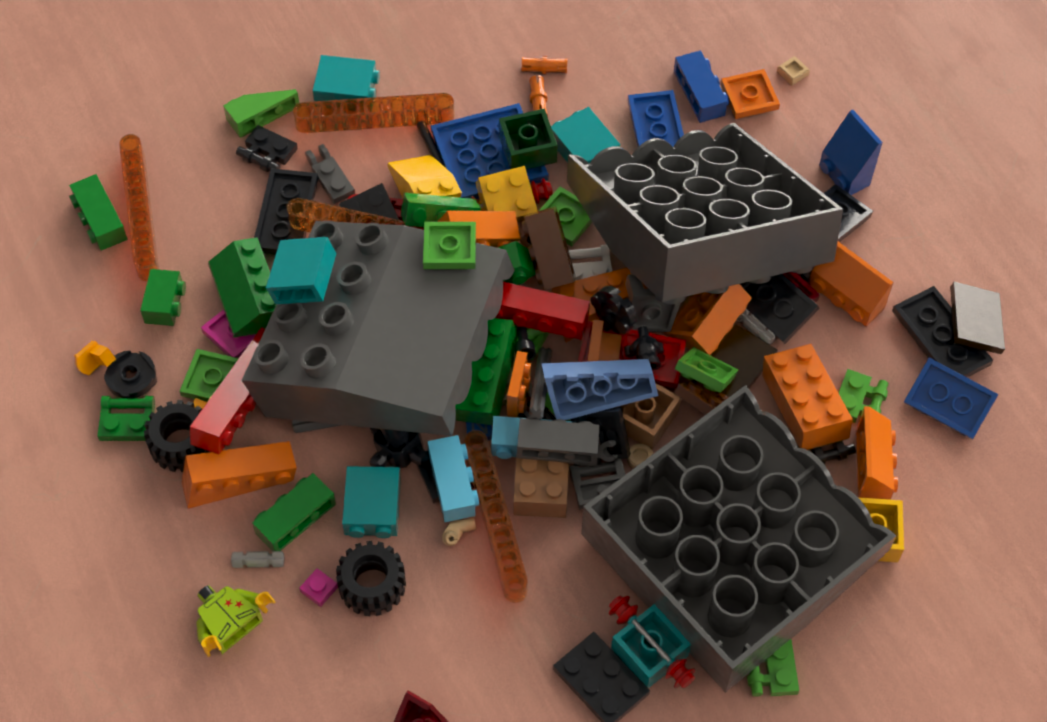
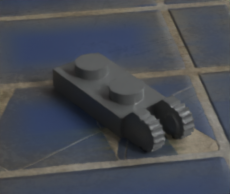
[305,144,355,204]

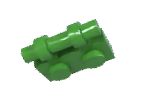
[839,369,889,423]
[747,639,800,697]

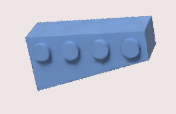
[542,359,658,420]

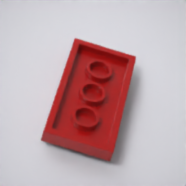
[578,321,686,388]

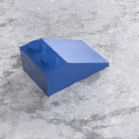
[819,110,883,195]

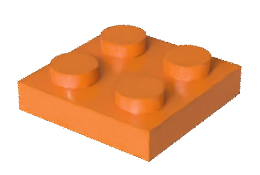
[720,69,780,119]
[507,351,531,418]

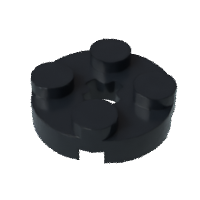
[590,286,637,334]
[104,350,157,398]

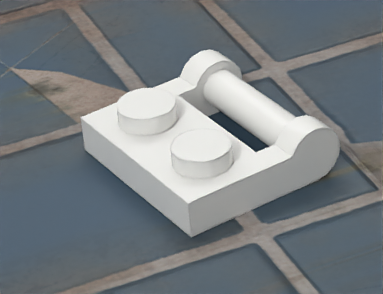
[569,244,612,281]

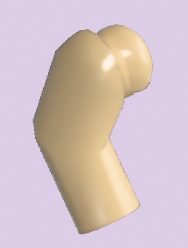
[442,517,476,546]

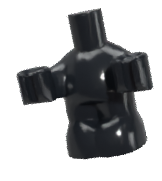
[624,326,664,371]

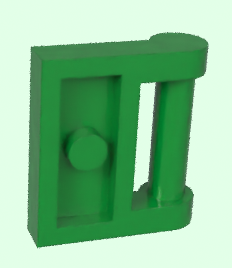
[97,396,155,441]

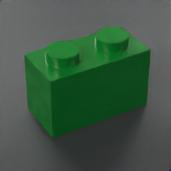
[140,269,186,326]

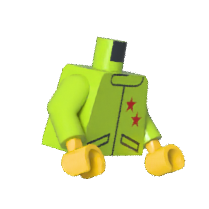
[196,585,276,657]

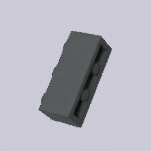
[517,417,599,465]

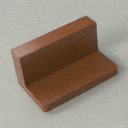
[587,319,622,362]

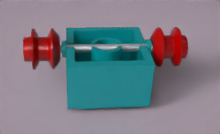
[608,595,696,689]

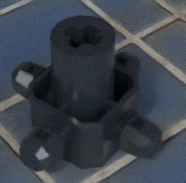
[369,428,429,468]

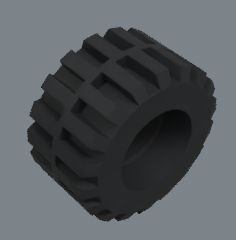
[144,400,210,472]
[336,541,406,616]

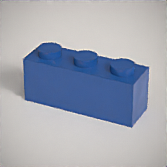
[674,50,729,123]

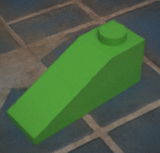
[223,89,300,138]

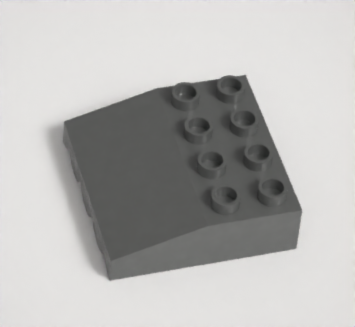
[567,123,843,304]
[242,221,515,436]
[581,386,896,693]

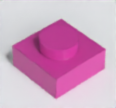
[299,568,338,607]

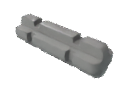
[736,309,776,345]
[231,551,285,568]

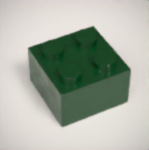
[499,108,558,169]

